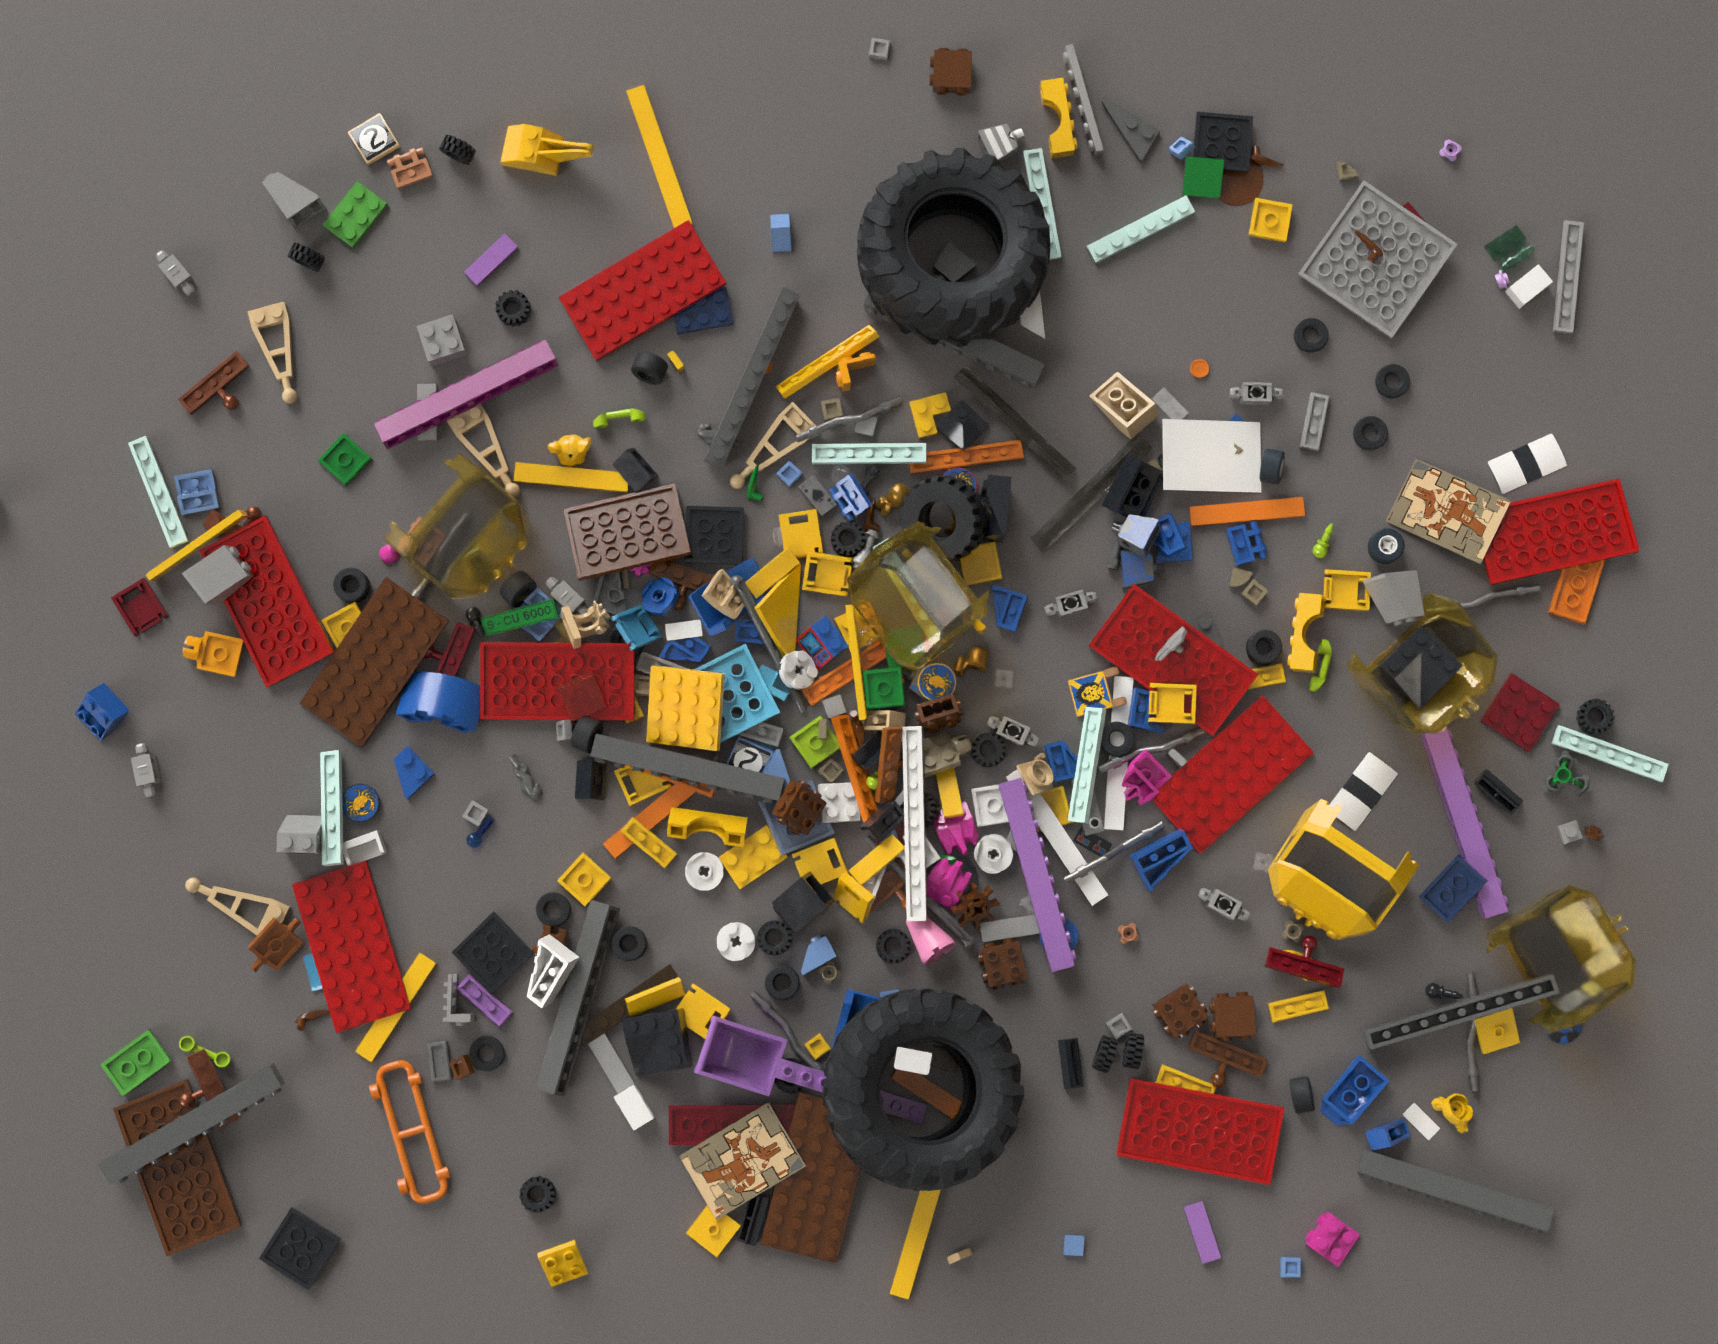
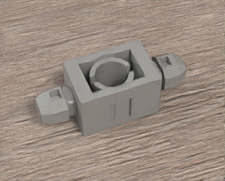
[156,250,196,296]
[1229,382,1283,405]
[546,577,587,615]
[1044,589,1098,618]
[987,716,1039,747]
[131,743,161,798]
[1198,888,1250,921]

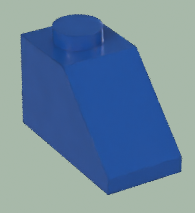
[1366,1118,1411,1150]

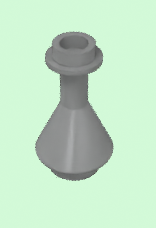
[852,529,880,573]

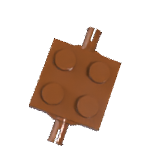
[247,917,304,972]

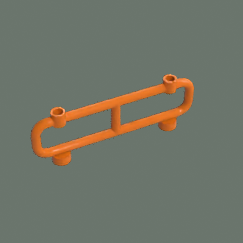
[369,1060,450,1204]

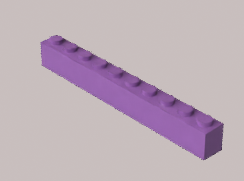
[1421,727,1509,918]
[998,778,1077,972]

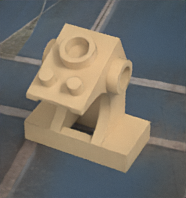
[561,601,611,649]

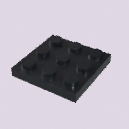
[1193,112,1253,173]
[684,506,744,565]
[452,911,534,994]
[259,1207,342,1290]

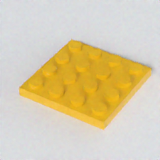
[646,665,725,751]

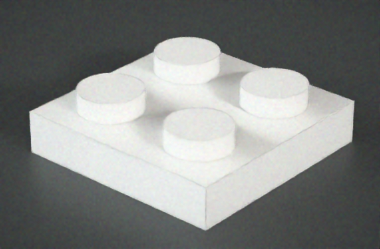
[818,782,860,823]

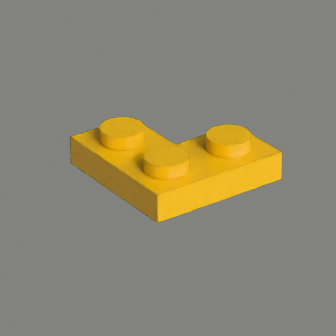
[909,392,951,439]

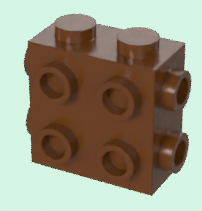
[929,48,972,96]
[915,694,964,734]
[772,780,827,836]
[977,938,1027,990]
[1152,984,1208,1039]
[1209,992,1256,1041]

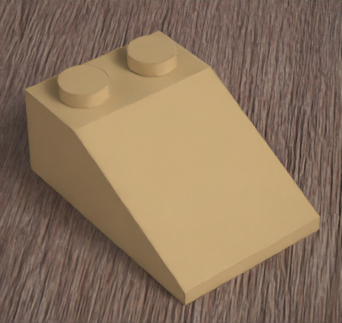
[1090,372,1159,439]

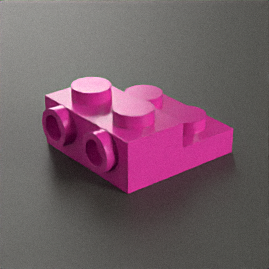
[1305,1211,1360,1267]

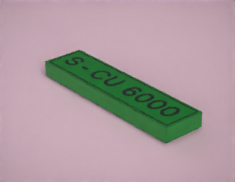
[481,599,559,637]

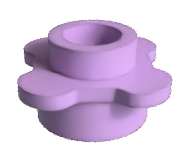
[1439,139,1462,161]
[1494,270,1510,289]

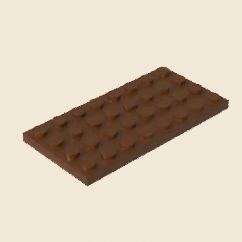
[299,577,449,747]
[113,1079,242,1256]
[760,1091,861,1264]

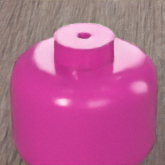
[379,544,400,564]

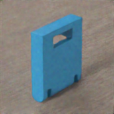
[611,604,662,651]

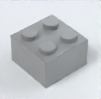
[417,314,467,367]

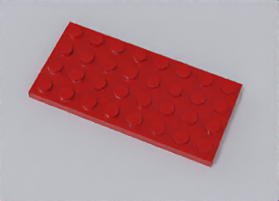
[559,220,727,361]
[1483,478,1640,585]
[199,516,335,688]
[1088,584,1259,736]
[480,642,635,720]
[1151,695,1314,854]
[292,861,412,1033]
[1116,1078,1284,1185]

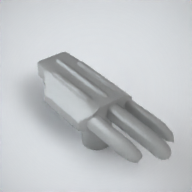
[1155,626,1187,661]

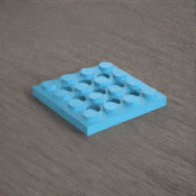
[694,644,780,743]

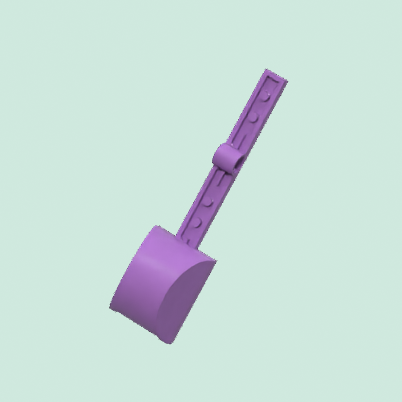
[694,1015,927,1124]

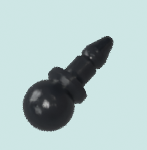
[465,607,484,638]
[1425,983,1463,999]

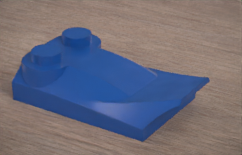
[1320,1055,1390,1126]

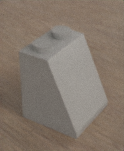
[262,172,326,229]
[182,545,254,605]
[1363,570,1425,626]
[276,815,322,855]

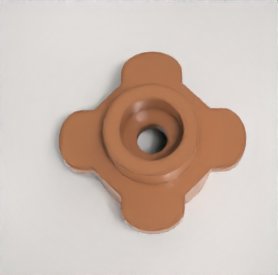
[1118,923,1139,944]

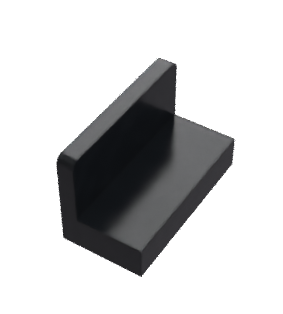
[613,448,659,492]
[852,730,882,774]
[575,760,607,800]
[860,801,904,841]

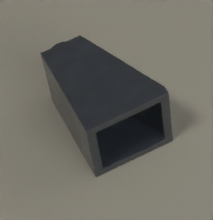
[772,871,834,932]

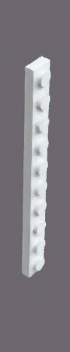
[902,726,927,921]

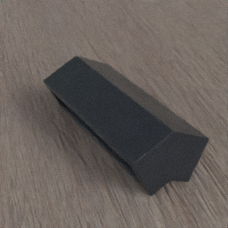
[1474,769,1523,815]
[1058,1038,1084,1089]
[737,1194,769,1246]

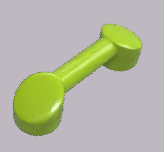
[593,408,646,429]
[1309,639,1332,692]
[179,1036,231,1068]

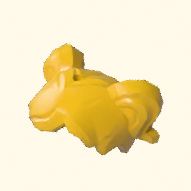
[547,434,591,466]
[1431,1093,1473,1134]

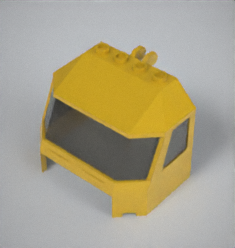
[1268,799,1419,940]

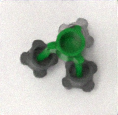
[1543,750,1593,796]

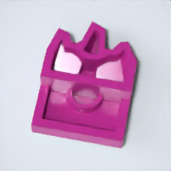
[1121,749,1172,806]
[933,801,979,857]
[926,858,972,911]

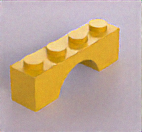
[1040,78,1077,159]
[1288,593,1326,673]
[667,807,748,847]

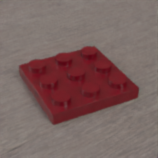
[1480,673,1560,752]

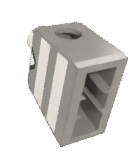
[977,124,1025,163]

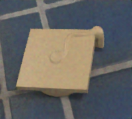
[1016,753,1054,795]

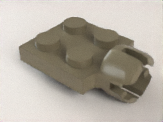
[923,731,972,778]

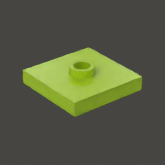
[789,715,840,769]

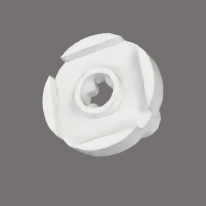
[779,651,818,690]
[974,834,1013,874]
[685,852,724,891]
[717,922,755,961]

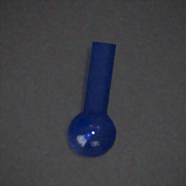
[466,816,495,848]

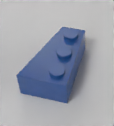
[1129,828,1193,892]

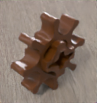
[951,882,1000,930]

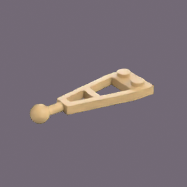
[247,301,297,404]
[730,402,816,489]
[447,404,520,498]
[185,877,290,935]

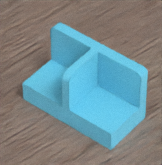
[759,665,790,702]

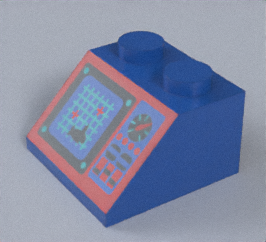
[796,615,849,671]

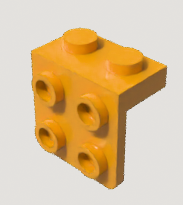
[836,352,876,392]

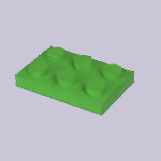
[322,181,388,249]
[100,1029,172,1096]

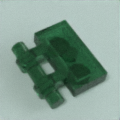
[1484,225,1535,272]

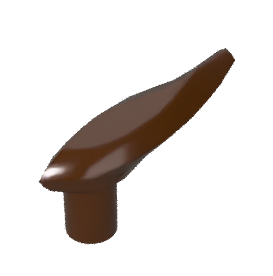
[1250,146,1284,167]
[1355,231,1383,263]
[864,497,880,532]
[850,710,864,746]
[295,1010,330,1031]

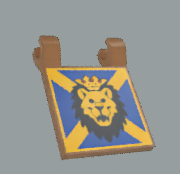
[1067,667,1127,717]

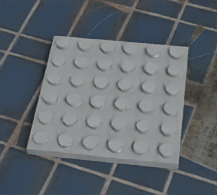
[1298,181,1458,338]

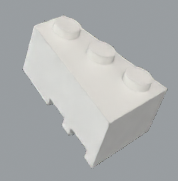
[527,934,579,1008]

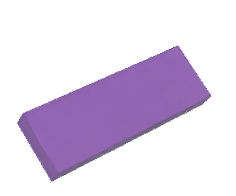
[464,233,518,287]
[456,974,513,1027]
[1183,1201,1221,1264]

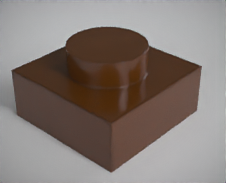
[449,1054,474,1081]

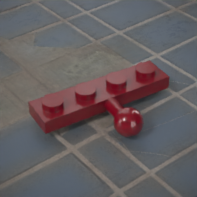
[425,622,476,677]
[1264,935,1345,989]

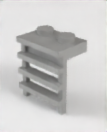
[443,974,476,1026]

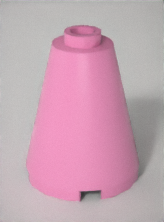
[906,917,956,966]

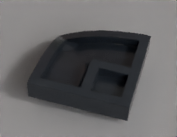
[936,399,989,451]

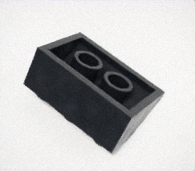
[1102,454,1163,518]

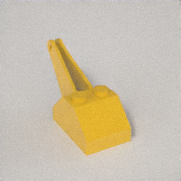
[501,124,594,176]

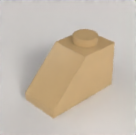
[862,710,906,732]

